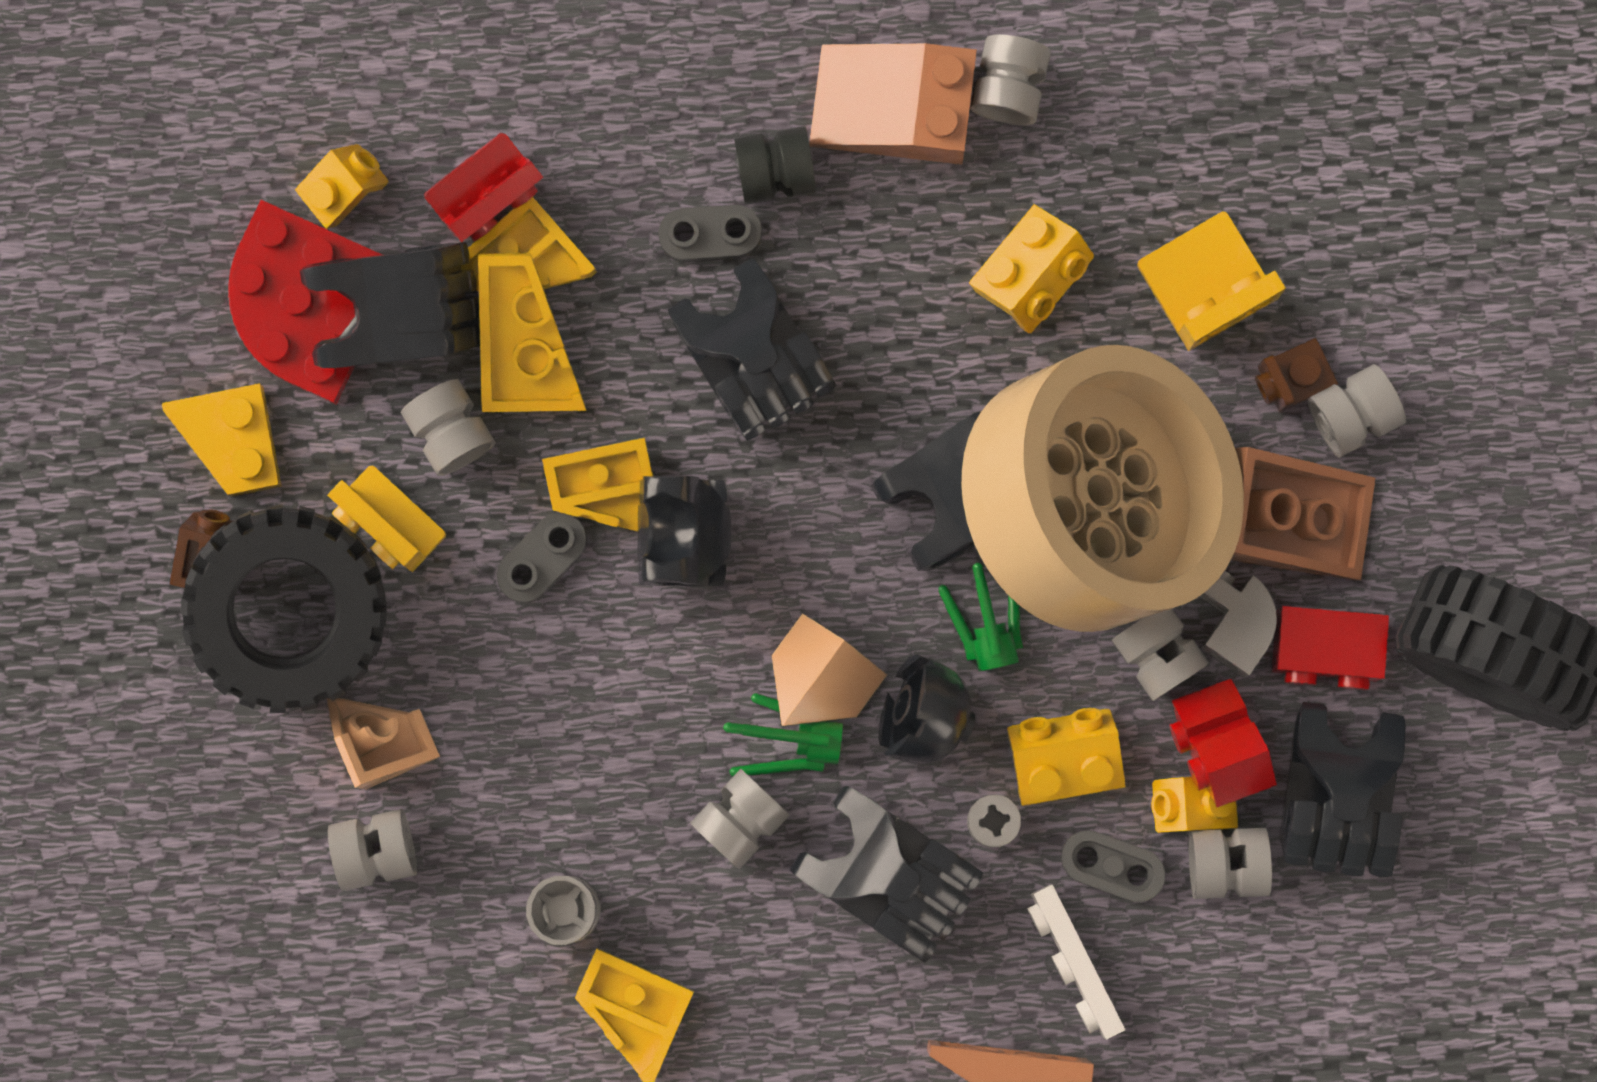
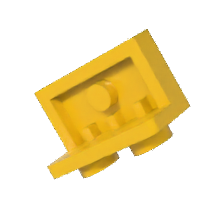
[969,204,1094,333]
[327,466,446,573]
[1007,708,1126,806]

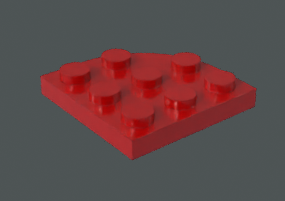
[228,200,382,405]

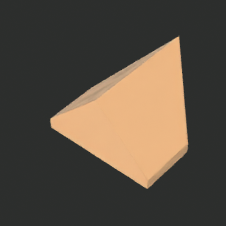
[772,613,887,726]
[327,698,440,790]

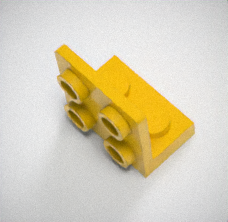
[1137,211,1286,351]

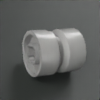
[970,34,1051,126]
[1308,364,1406,458]
[400,379,496,477]
[1111,609,1210,701]
[690,769,790,870]
[328,809,417,891]
[1188,828,1272,899]
[526,876,601,945]

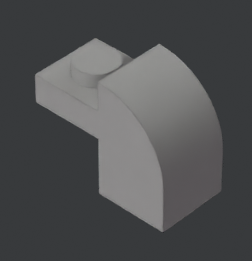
[1199,571,1277,678]

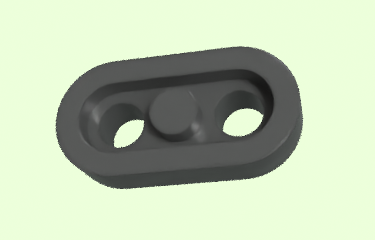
[658,205,762,263]
[497,513,588,603]
[1060,830,1165,902]

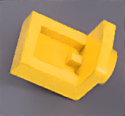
[295,144,389,229]
[1151,777,1238,833]

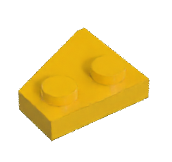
[461,197,597,293]
[162,383,282,497]
[542,437,653,532]
[575,948,694,1082]

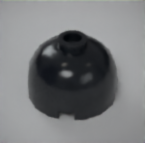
[878,654,975,764]

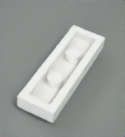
[1027,885,1125,1040]

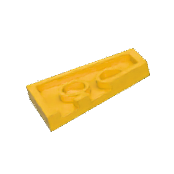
[478,253,586,412]

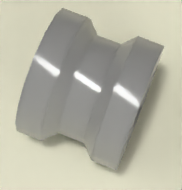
[967,795,1021,848]

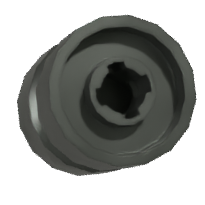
[734,126,816,205]

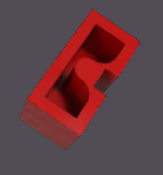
[1272,606,1389,690]
[1169,679,1277,808]

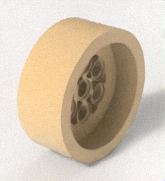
[962,345,1244,632]

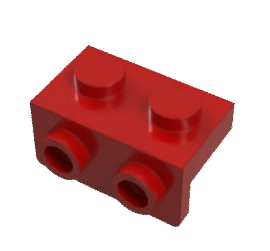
[424,133,544,242]

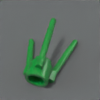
[938,563,1024,672]
[723,693,843,777]

